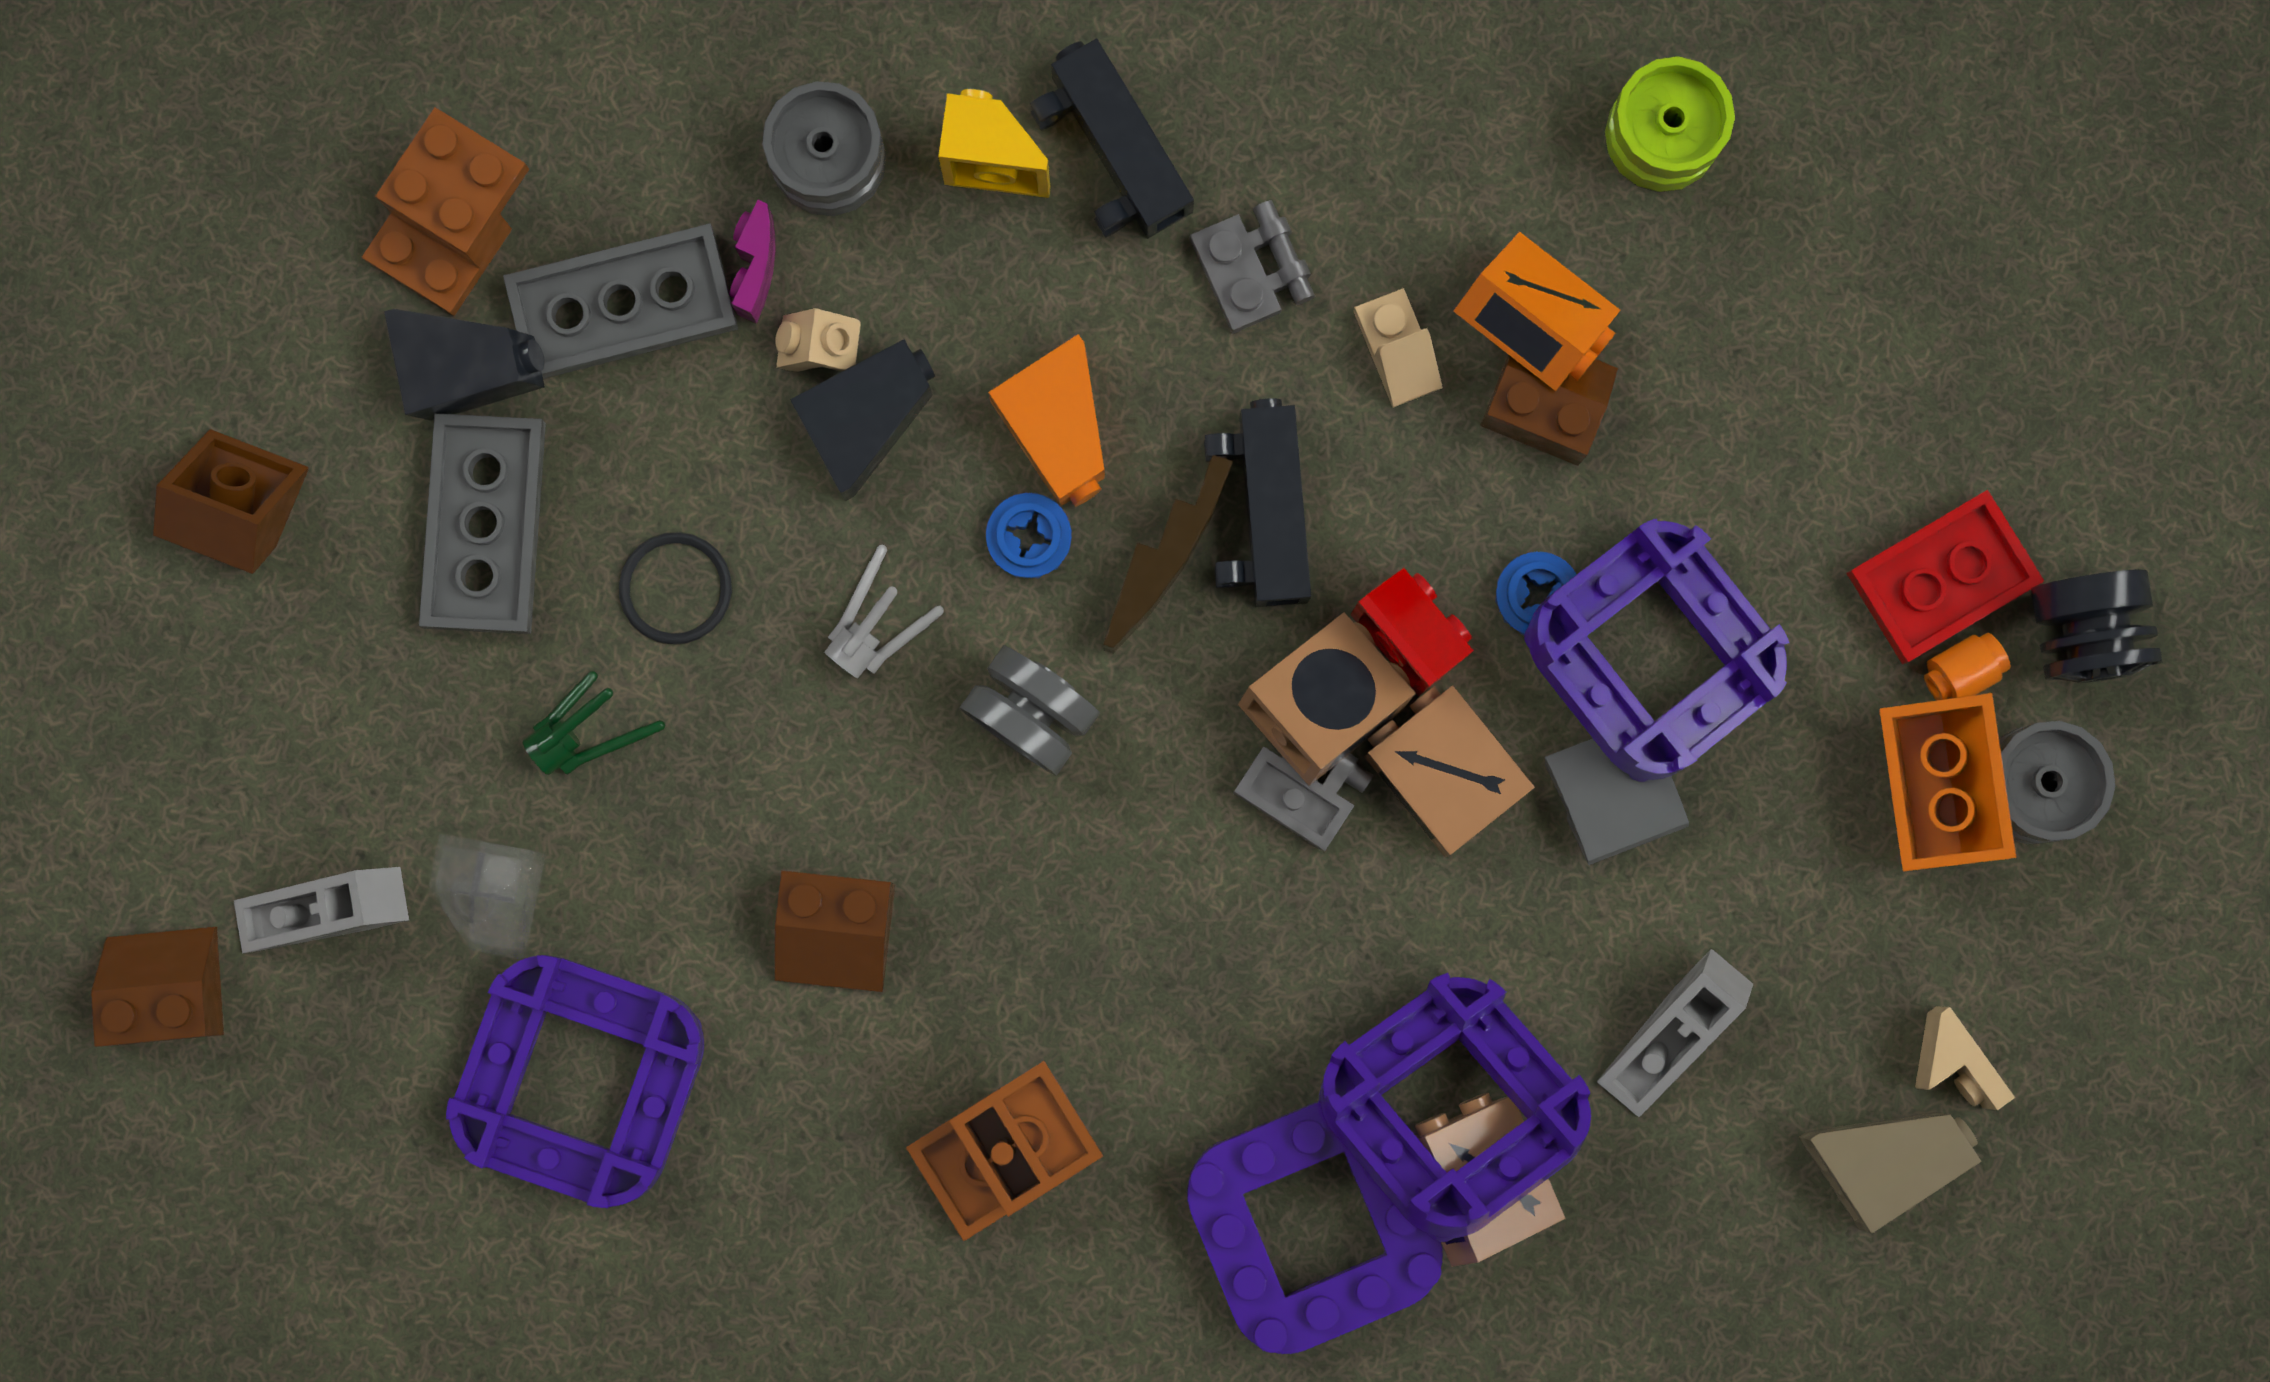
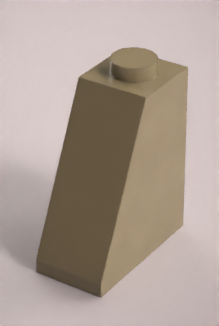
[1799,1112,1982,1234]

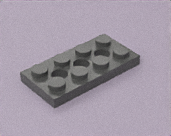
[503,223,738,379]
[419,414,546,634]

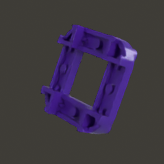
[1524,518,1789,782]
[446,955,704,1208]
[1319,973,1591,1242]
[1187,1101,1443,1354]

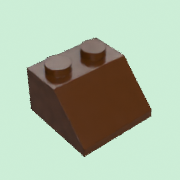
[1480,355,1618,466]
[153,429,308,574]
[775,870,895,992]
[91,927,224,1047]

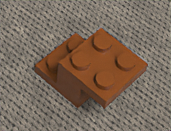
[362,107,529,316]
[906,1060,1103,1241]

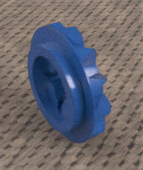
[986,493,1072,579]
[1495,552,1577,635]

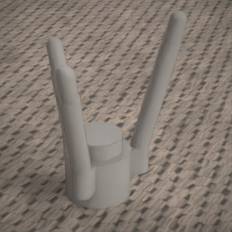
[824,545,944,679]

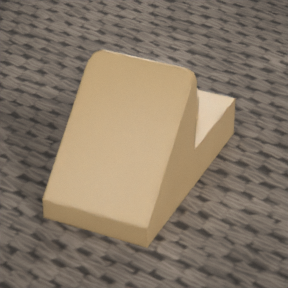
[1353,288,1443,408]
[1915,1006,2015,1110]

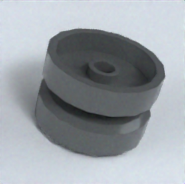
[762,81,887,216]
[959,645,1100,776]
[1999,721,2116,845]

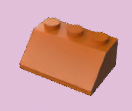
[1880,693,2017,871]

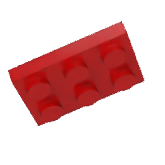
[1846,490,2044,665]

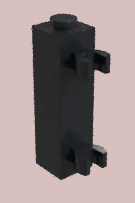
[1030,38,1194,239]
[1204,398,1311,607]

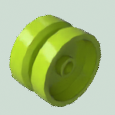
[1605,56,1735,192]

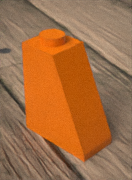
[988,334,1105,507]

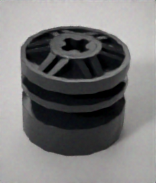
[2031,569,2163,683]

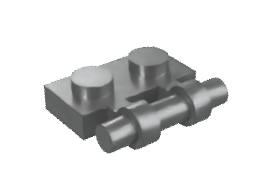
[1190,200,1315,334]
[1234,747,1374,852]

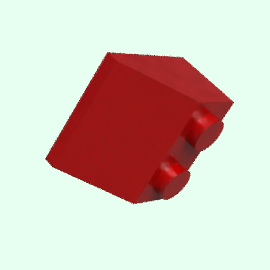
[1350,568,1474,697]

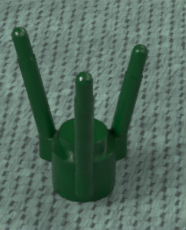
[522,671,666,775]

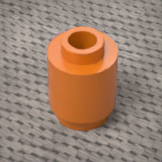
[1924,633,2011,700]

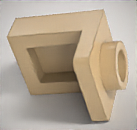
[775,308,860,372]

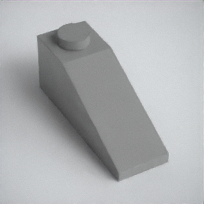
[234,867,409,954]
[1597,949,1753,1117]

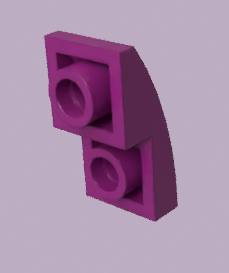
[730,200,775,324]

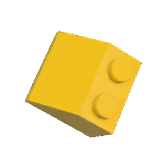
[938,89,1050,198]

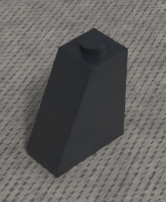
[384,309,545,421]
[790,339,936,501]

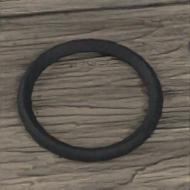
[619,532,732,644]

